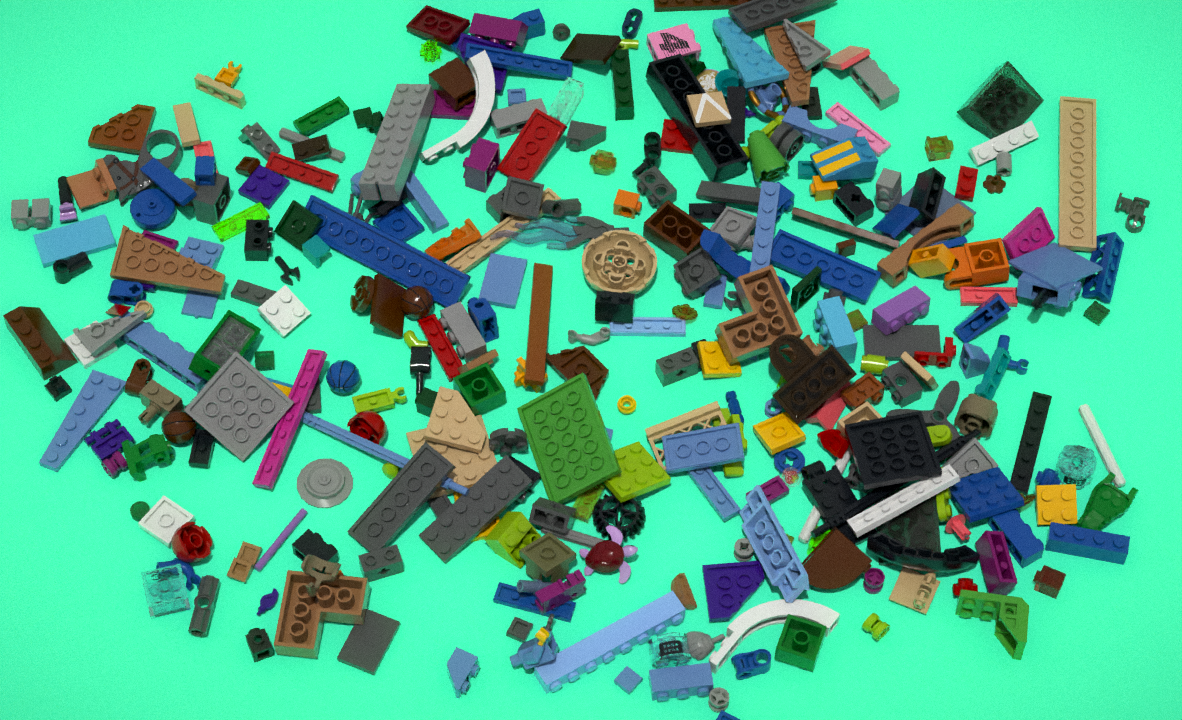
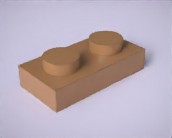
[457,349,499,374]

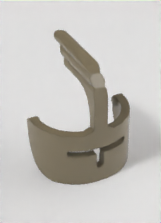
[301,554,342,597]

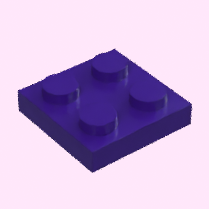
[238,165,290,210]

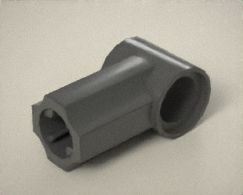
[541,198,581,217]

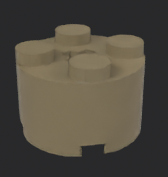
[954,393,998,439]

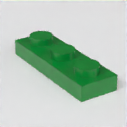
[293,96,349,136]

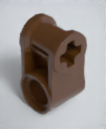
[125,358,153,397]

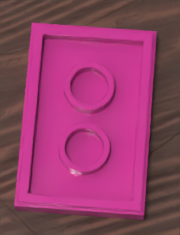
[1001,207,1055,270]

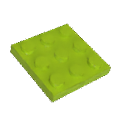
[603,441,671,503]

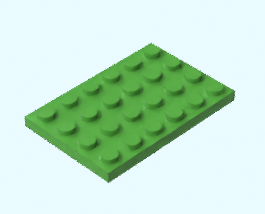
[517,372,622,504]

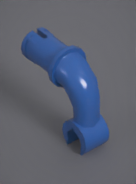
[994,335,1029,375]
[156,558,201,591]

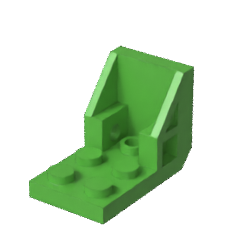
[955,589,1029,660]

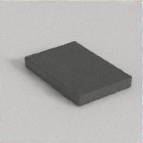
[337,609,400,675]

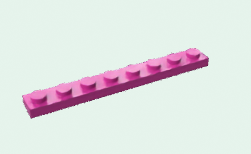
[252,349,328,489]

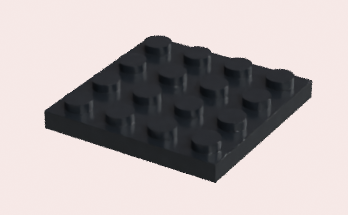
[845,411,942,490]

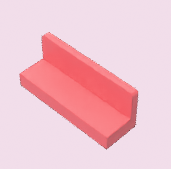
[804,382,851,430]

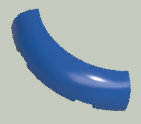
[700,229,791,295]

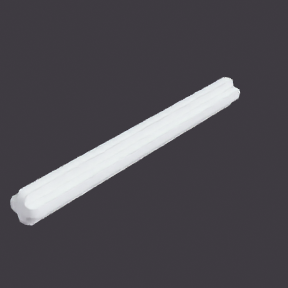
[798,447,852,544]

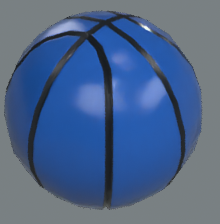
[326,360,360,394]

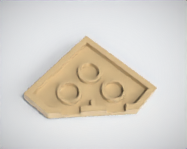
[424,386,486,454]

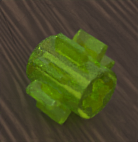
[419,40,442,63]

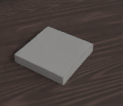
[710,206,757,248]

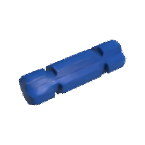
[725,390,744,424]

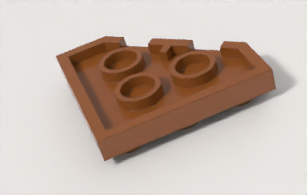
[88,104,156,154]

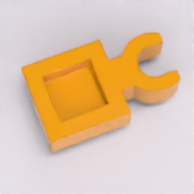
[215,61,242,88]

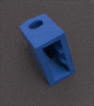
[467,297,499,343]

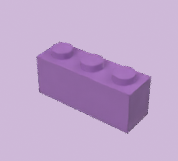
[871,285,931,335]

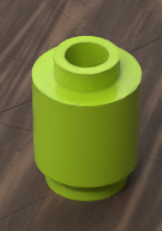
[860,354,889,375]

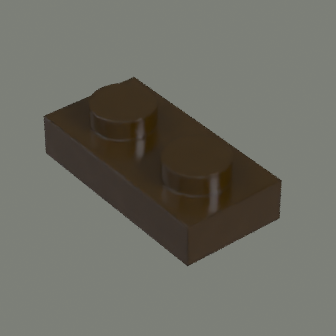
[292,134,332,162]

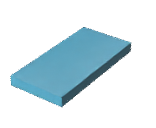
[33,214,116,268]

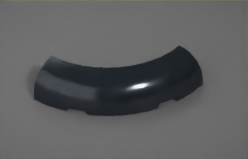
[867,532,980,572]

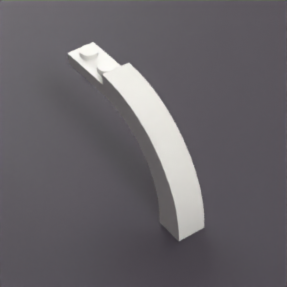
[419,50,495,162]
[708,599,840,674]

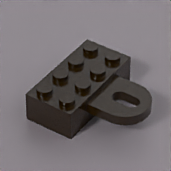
[769,334,857,425]

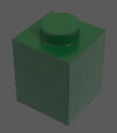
[415,387,438,417]

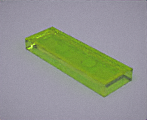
[211,202,270,243]

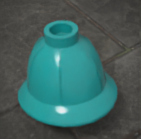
[715,69,748,102]

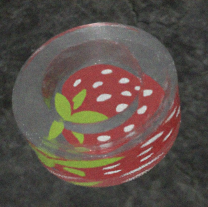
[781,467,802,487]

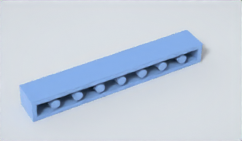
[534,591,686,694]

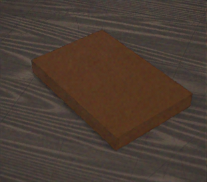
[370,273,406,339]

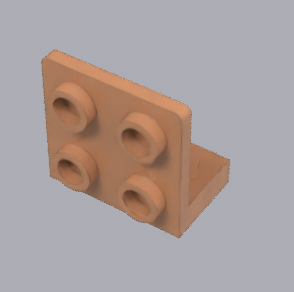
[66,158,117,209]

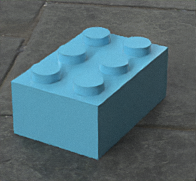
[813,296,858,364]

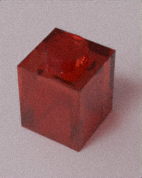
[1033,565,1066,599]

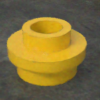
[617,395,636,414]

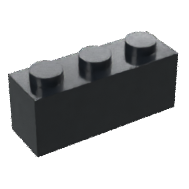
[909,167,946,227]

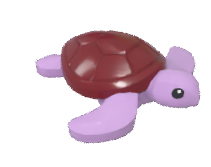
[579,525,638,584]

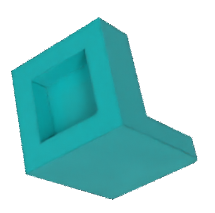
[302,235,330,268]

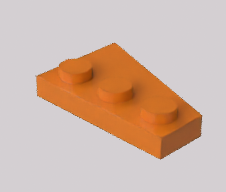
[424,218,482,261]

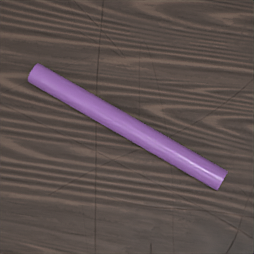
[254,508,308,572]

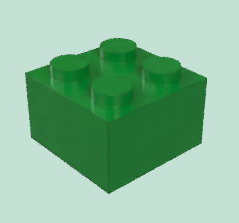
[453,362,506,416]
[774,614,827,672]

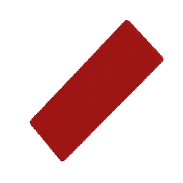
[105,304,131,316]

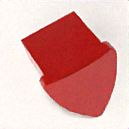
[817,429,849,459]

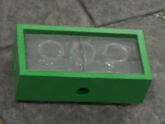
[188,310,261,381]

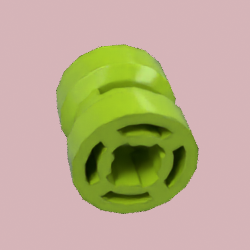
[862,613,890,641]

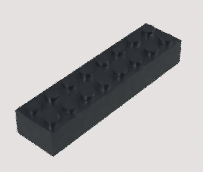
[645,54,749,182]

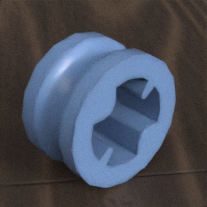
[764,399,782,418]

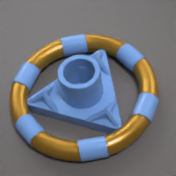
[747,81,789,119]

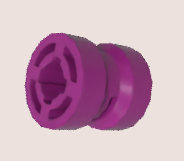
[101,451,128,478]
[863,568,885,595]

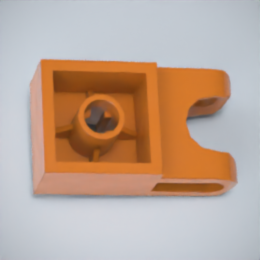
[944,238,1010,290]

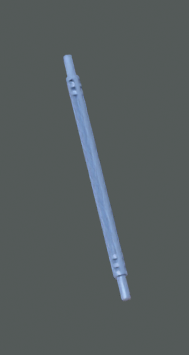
[300,411,469,496]

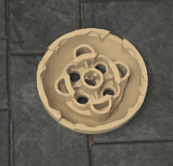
[582,230,657,295]

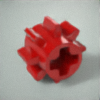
[953,578,978,597]

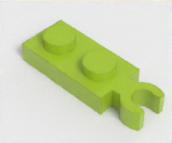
[352,387,407,414]

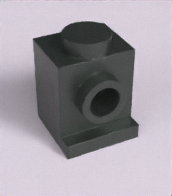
[245,627,274,663]

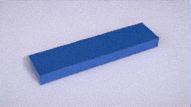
[140,158,197,206]
[493,582,576,623]

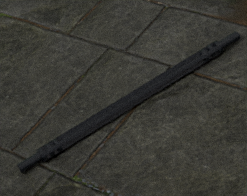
[811,428,982,538]

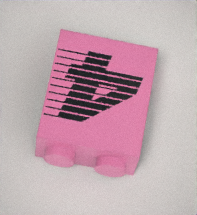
[646,23,701,61]

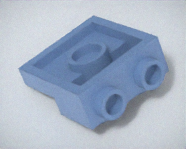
[179,236,224,270]

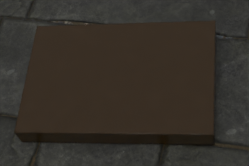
[560,33,621,65]

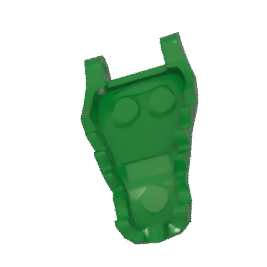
[1077,472,1139,531]

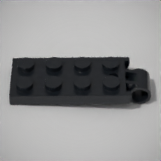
[801,460,878,545]

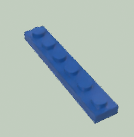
[464,43,573,81]

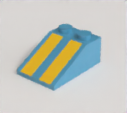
[810,136,878,181]

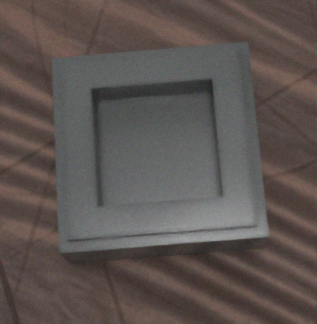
[506,617,533,643]

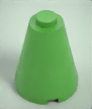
[747,130,790,183]

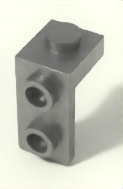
[238,122,280,161]

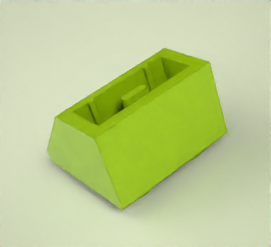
[484,511,541,568]

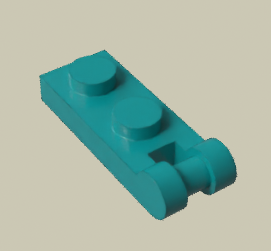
[975,347,1012,400]

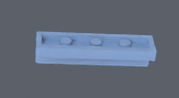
[403,170,449,234]

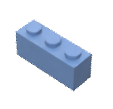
[648,662,714,702]

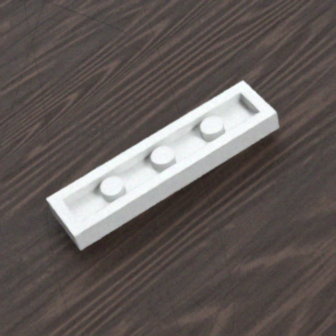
[969,120,1039,166]

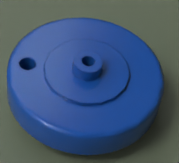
[130,189,176,229]

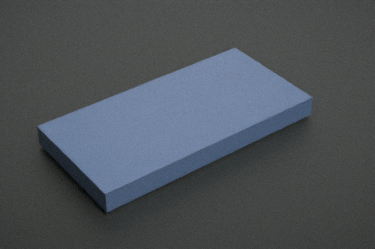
[662,423,745,474]

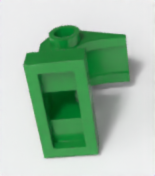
[121,434,174,482]

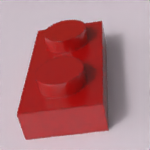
[954,165,978,202]

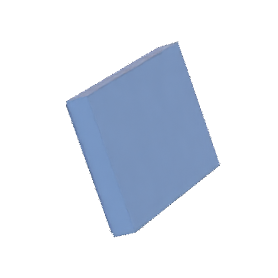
[478,253,527,309]

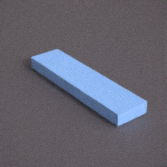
[610,317,686,337]

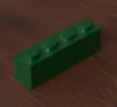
[610,49,634,121]

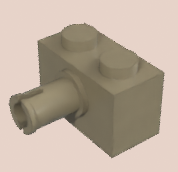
[138,379,184,425]

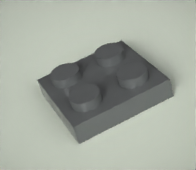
[500,176,544,220]

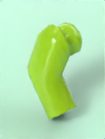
[615,39,639,50]
[403,330,429,349]

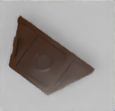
[546,346,609,400]

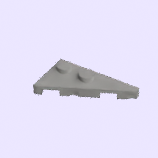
[782,18,831,72]
[72,310,147,357]
[941,437,999,478]

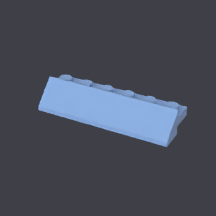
[739,485,810,603]

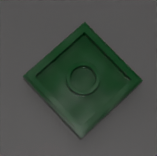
[274,200,324,251]
[790,266,822,313]

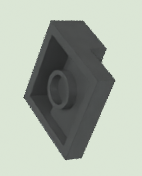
[673,247,722,300]

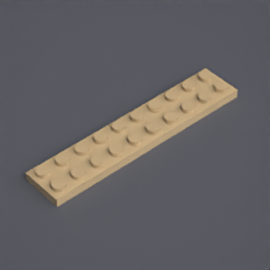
[1058,96,1097,252]

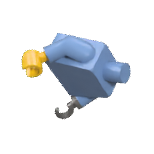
[510,614,559,670]

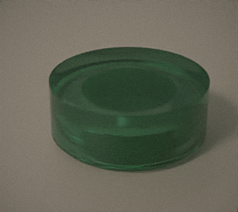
[130,501,150,522]

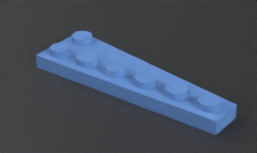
[39,369,126,473]

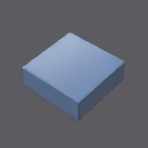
[507,88,527,106]
[614,666,643,695]

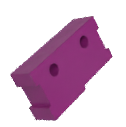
[535,569,586,614]

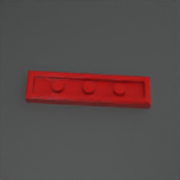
[265,152,340,193]
[417,314,463,382]

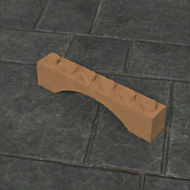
[877,203,974,288]

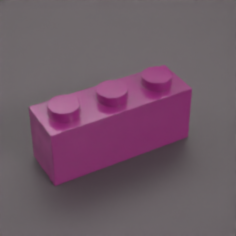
[468,13,528,48]
[975,530,1018,595]

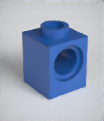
[194,156,217,186]

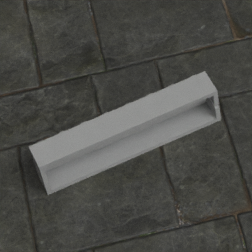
[359,83,436,201]

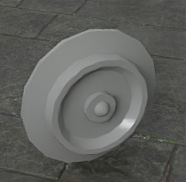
[297,458,353,508]

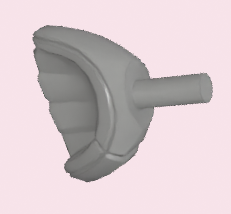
[685,631,725,660]

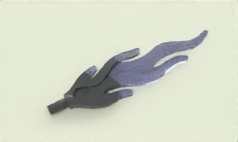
[490,216,629,250]

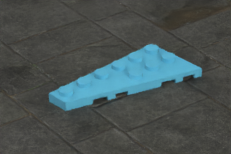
[712,17,789,88]

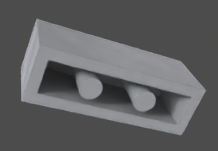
[849,56,900,111]
[490,98,548,139]
[439,301,487,363]

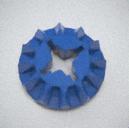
[774,447,805,474]

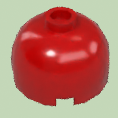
[347,410,387,445]
[171,522,212,563]

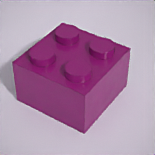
[463,137,500,193]

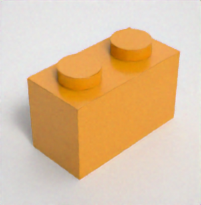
[908,243,955,278]

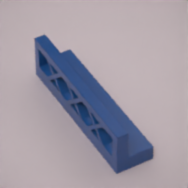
[1082,232,1124,304]

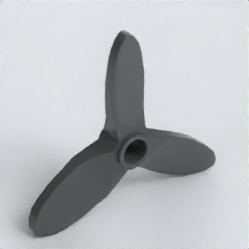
[886,380,960,457]

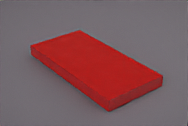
[497,108,567,181]

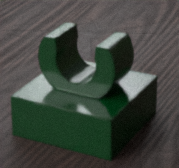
[684,56,706,77]
[366,111,384,134]

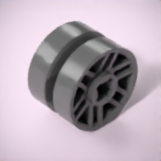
[769,122,805,162]

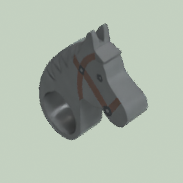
[103,129,182,207]

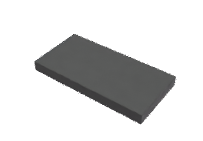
[862,325,941,361]

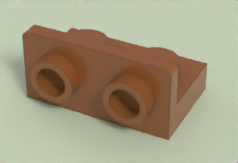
[840,372,885,410]

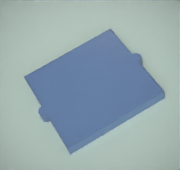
[181,290,219,319]

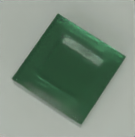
[1083,301,1110,326]
[255,350,275,371]

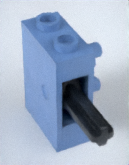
[1016,272,1082,310]

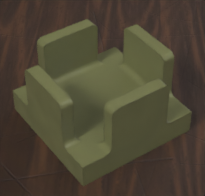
[519,532,576,583]

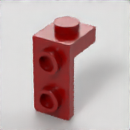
[913,337,956,367]

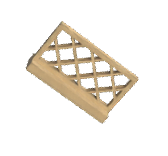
[645,401,727,472]

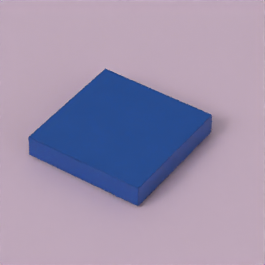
[373,203,425,242]
[872,204,920,239]

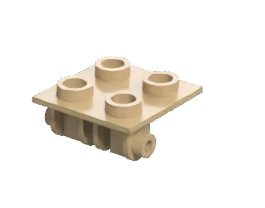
[889,567,940,614]

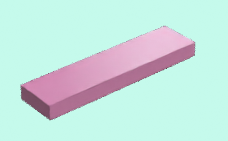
[825,102,891,158]

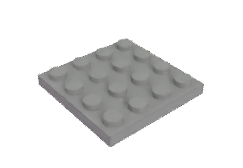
[183,351,294,462]

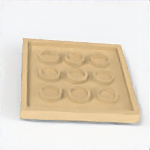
[406,415,497,498]

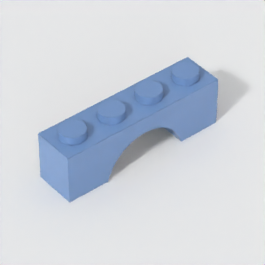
[782,105,858,148]

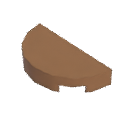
[671,573,697,610]

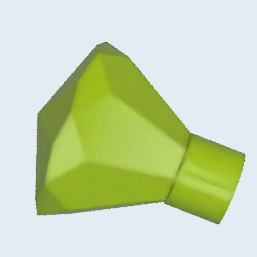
[382,463,400,480]

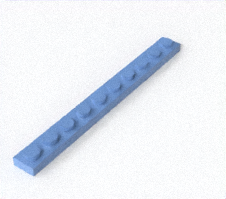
[744,181,780,361]

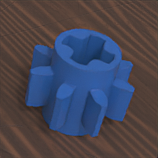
[1035,468,1061,485]

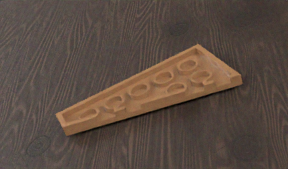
[764,20,815,107]
[110,225,226,295]

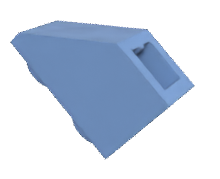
[447,647,480,699]

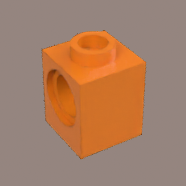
[613,189,642,219]

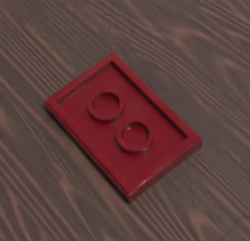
[406,5,470,46]

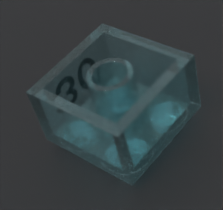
[141,563,191,619]

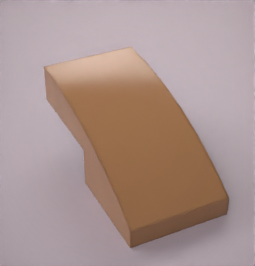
[226,541,263,583]

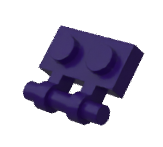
[84,419,135,462]

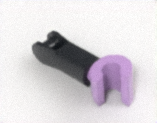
[58,176,78,222]

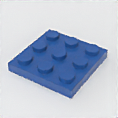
[949,467,1024,523]

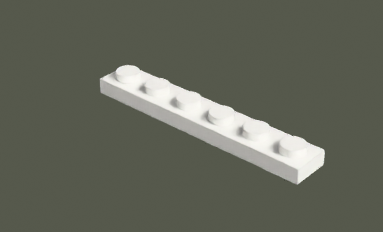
[846,464,960,538]

